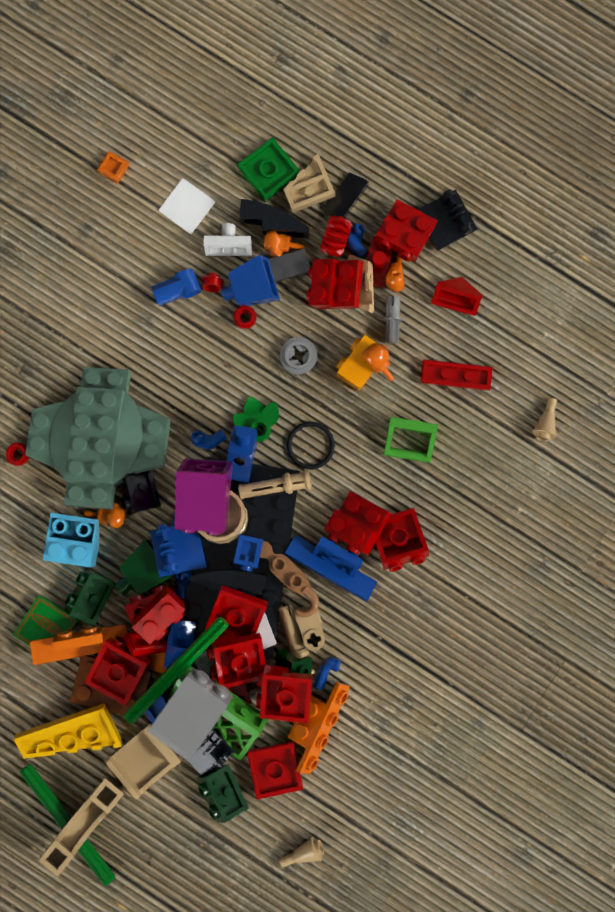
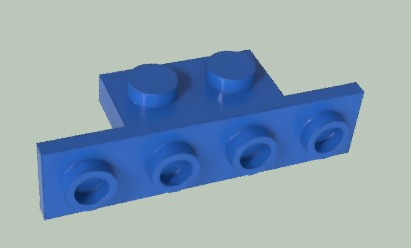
[284,535,377,602]

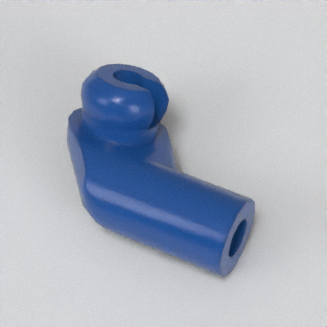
[347,223,368,258]
[191,429,227,450]
[175,571,192,599]
[313,656,341,690]

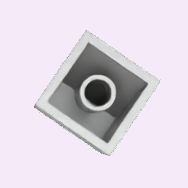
[147,667,233,761]

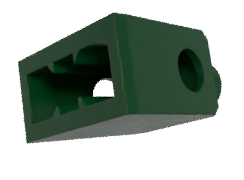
[115,540,175,595]

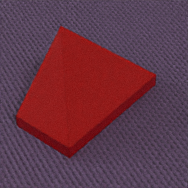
[431,277,483,316]

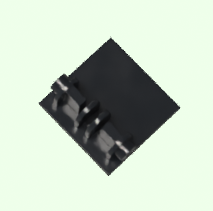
[417,189,478,251]
[187,728,235,776]

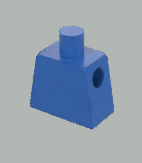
[221,255,280,306]
[227,426,257,483]

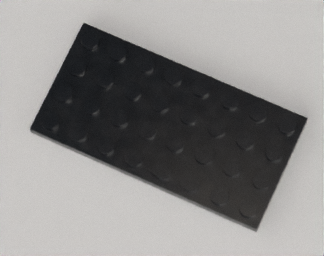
[182,457,300,659]

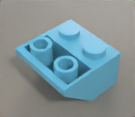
[43,513,100,567]

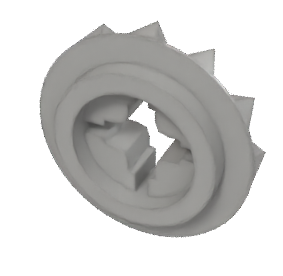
[280,337,317,375]

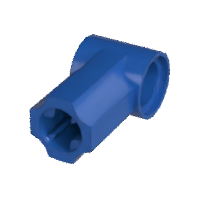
[151,269,202,307]

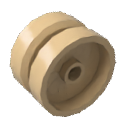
[198,491,248,544]

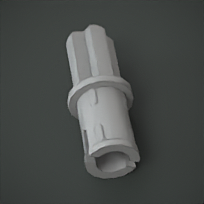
[384,296,402,344]

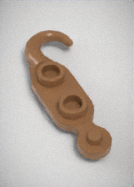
[260,541,319,617]

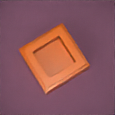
[97,151,130,184]

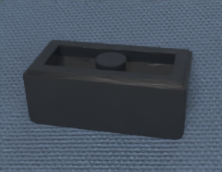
[323,172,369,219]

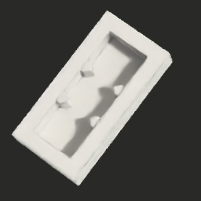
[204,223,252,256]

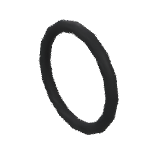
[287,421,335,470]

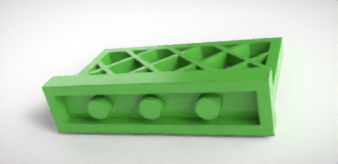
[166,665,269,761]

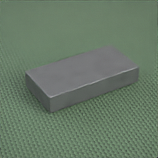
[269,249,310,283]

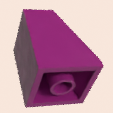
[175,458,233,535]

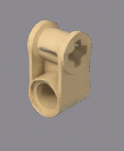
[294,605,325,651]

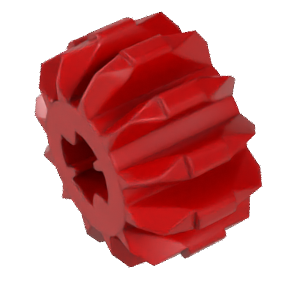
[320,215,352,257]

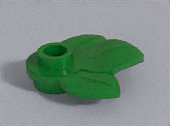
[233,396,279,442]

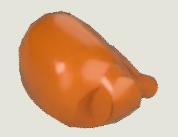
[264,231,304,257]
[385,255,405,292]
[362,343,394,382]
[84,502,125,529]

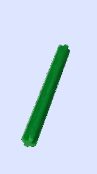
[124,617,228,724]
[20,764,115,886]

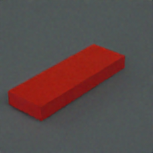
[420,359,493,391]

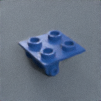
[150,524,207,577]

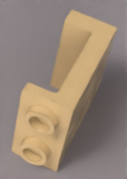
[106,722,183,800]

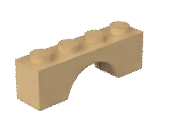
[38,777,124,877]

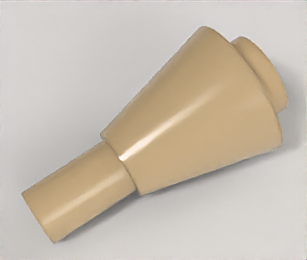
[532,398,557,442]
[279,837,324,867]

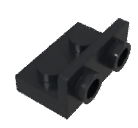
[117,470,161,516]

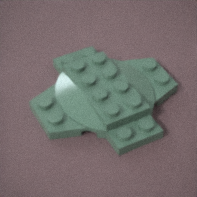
[25,367,171,510]

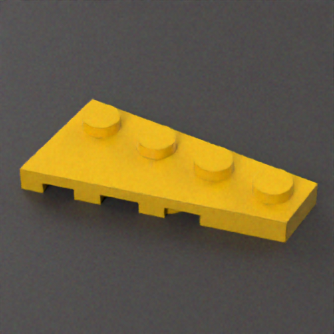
[14,703,123,759]

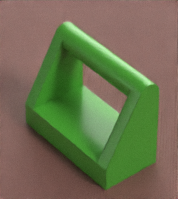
[384,417,438,463]

